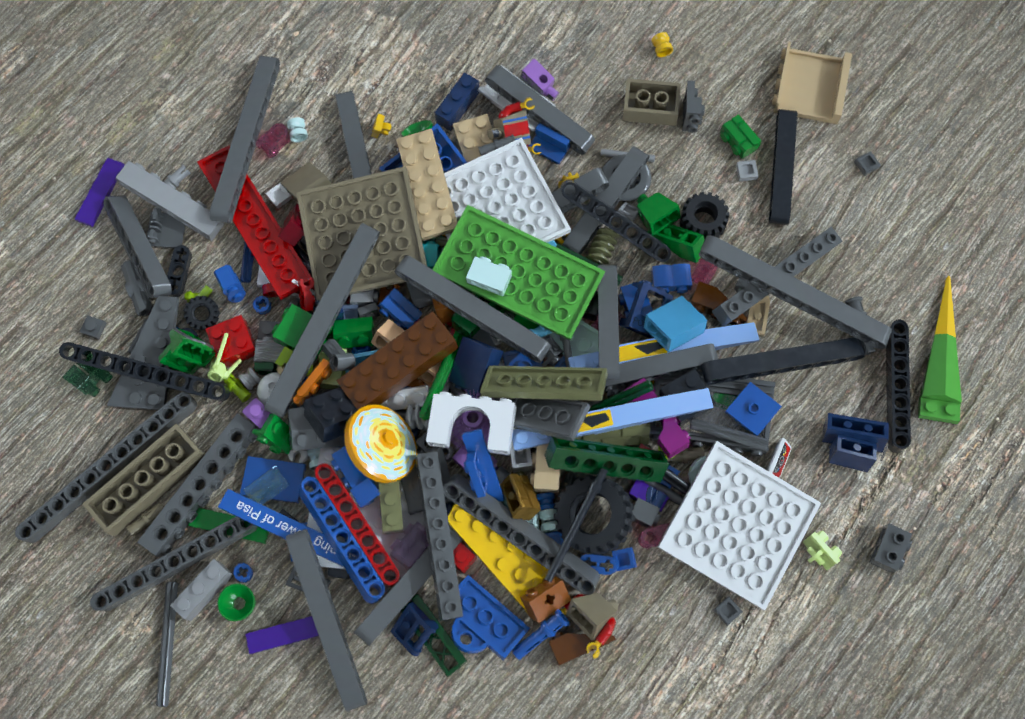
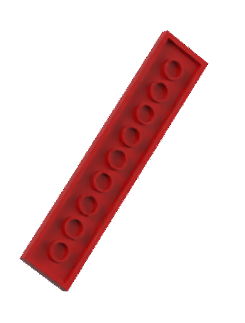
[197,145,312,300]

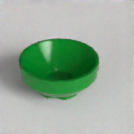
[401,120,433,137]
[217,584,256,622]

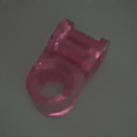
[256,123,290,158]
[638,523,670,549]

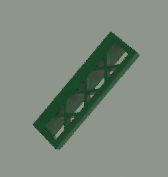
[400,594,468,677]

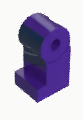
[629,480,669,512]

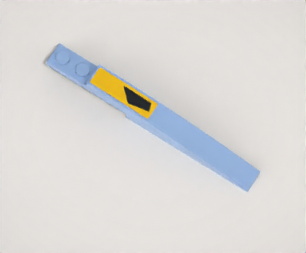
[568,322,760,368]
[512,388,713,451]

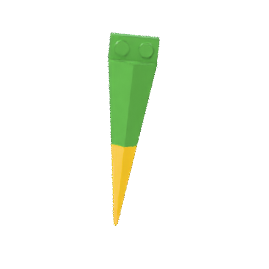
[918,276,962,424]

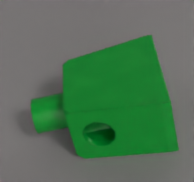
[637,193,681,236]

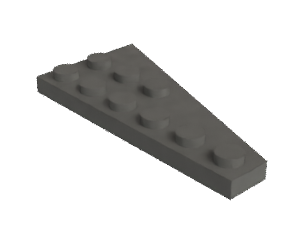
[107,296,179,410]

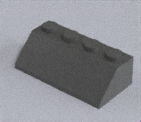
[287,408,357,451]

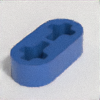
[580,554,619,575]

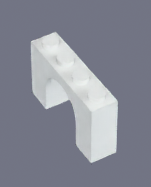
[426,392,516,455]

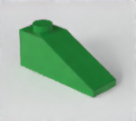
[647,224,704,263]

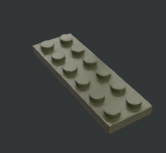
[480,366,608,401]

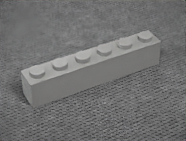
[116,161,224,241]

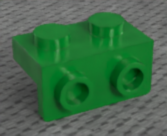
[252,413,291,455]

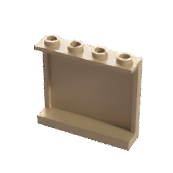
[772,42,852,124]

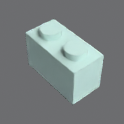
[466,256,512,296]

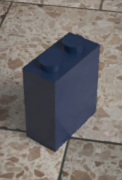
[448,337,503,397]

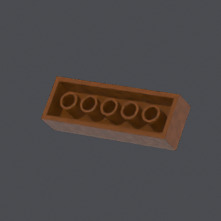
[336,311,458,410]

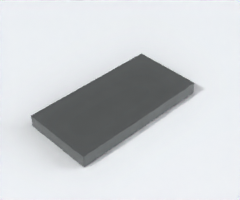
[513,398,590,441]

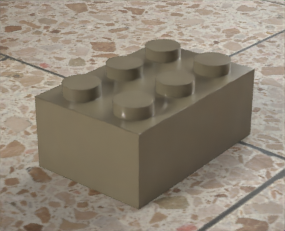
[622,78,681,126]

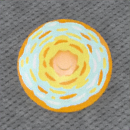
[344,405,417,483]

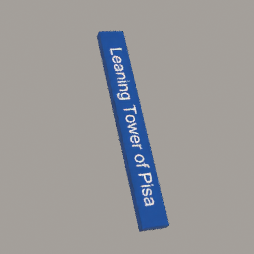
[218,489,375,578]

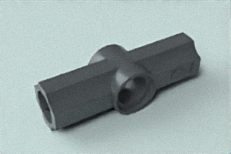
[121,260,153,316]

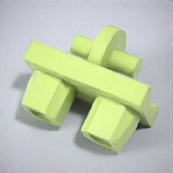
[802,531,842,570]

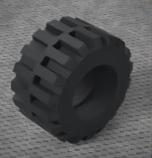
[680,192,729,240]

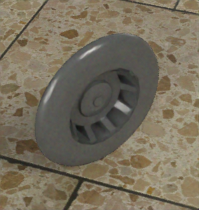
[602,154,651,201]

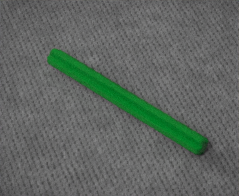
[419,331,463,421]

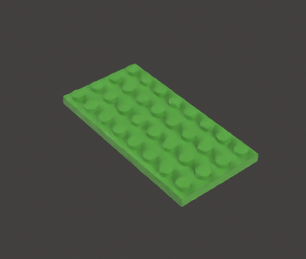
[432,205,605,341]

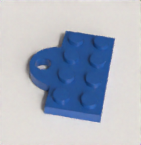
[451,575,530,661]

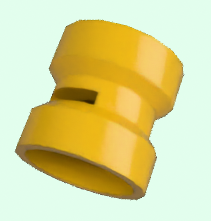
[651,32,673,58]

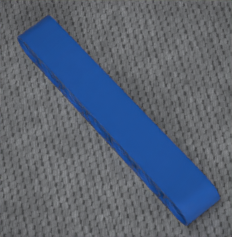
[299,477,385,604]

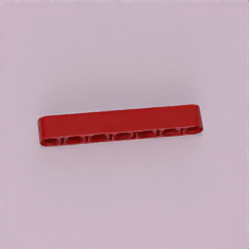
[315,463,399,587]

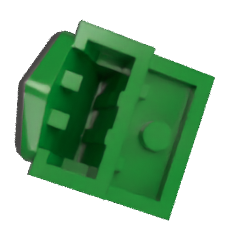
[158,328,216,375]

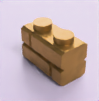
[500,474,541,520]

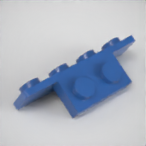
[462,429,504,502]

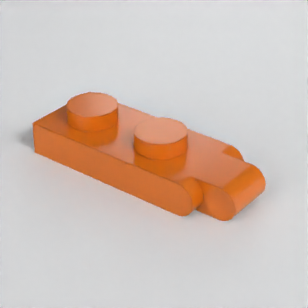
[293,358,332,407]

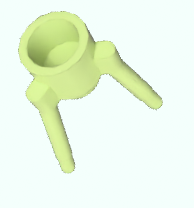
[207,333,242,382]

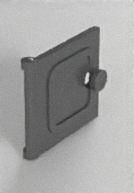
[400,448,452,515]

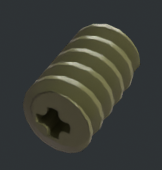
[586,228,620,265]

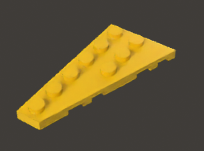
[448,503,548,614]

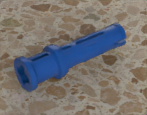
[512,609,569,660]

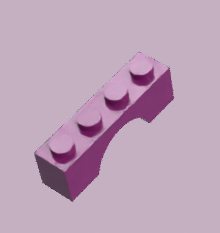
[624,378,690,459]

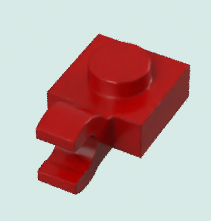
[298,278,315,311]

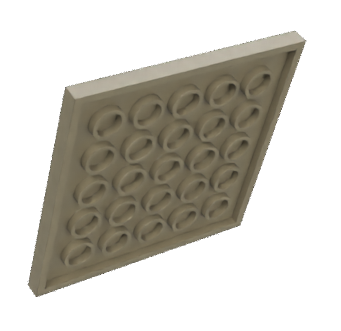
[296,166,428,301]

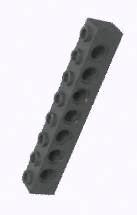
[712,226,843,326]
[138,413,259,558]
[415,451,463,621]

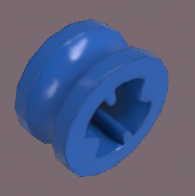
[253,296,272,315]
[233,563,253,583]

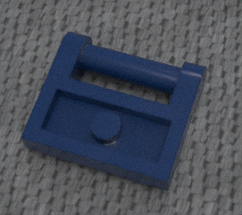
[390,602,438,656]

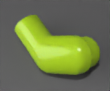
[184,285,213,302]

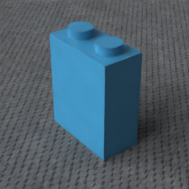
[644,296,707,352]

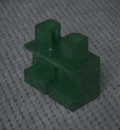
[62,353,113,397]

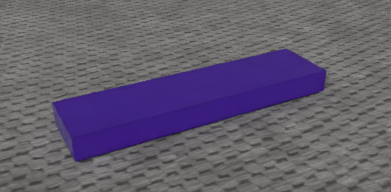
[75,158,125,227]
[246,616,319,654]

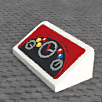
[766,438,791,478]

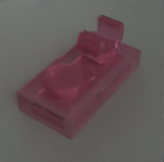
[691,259,719,284]

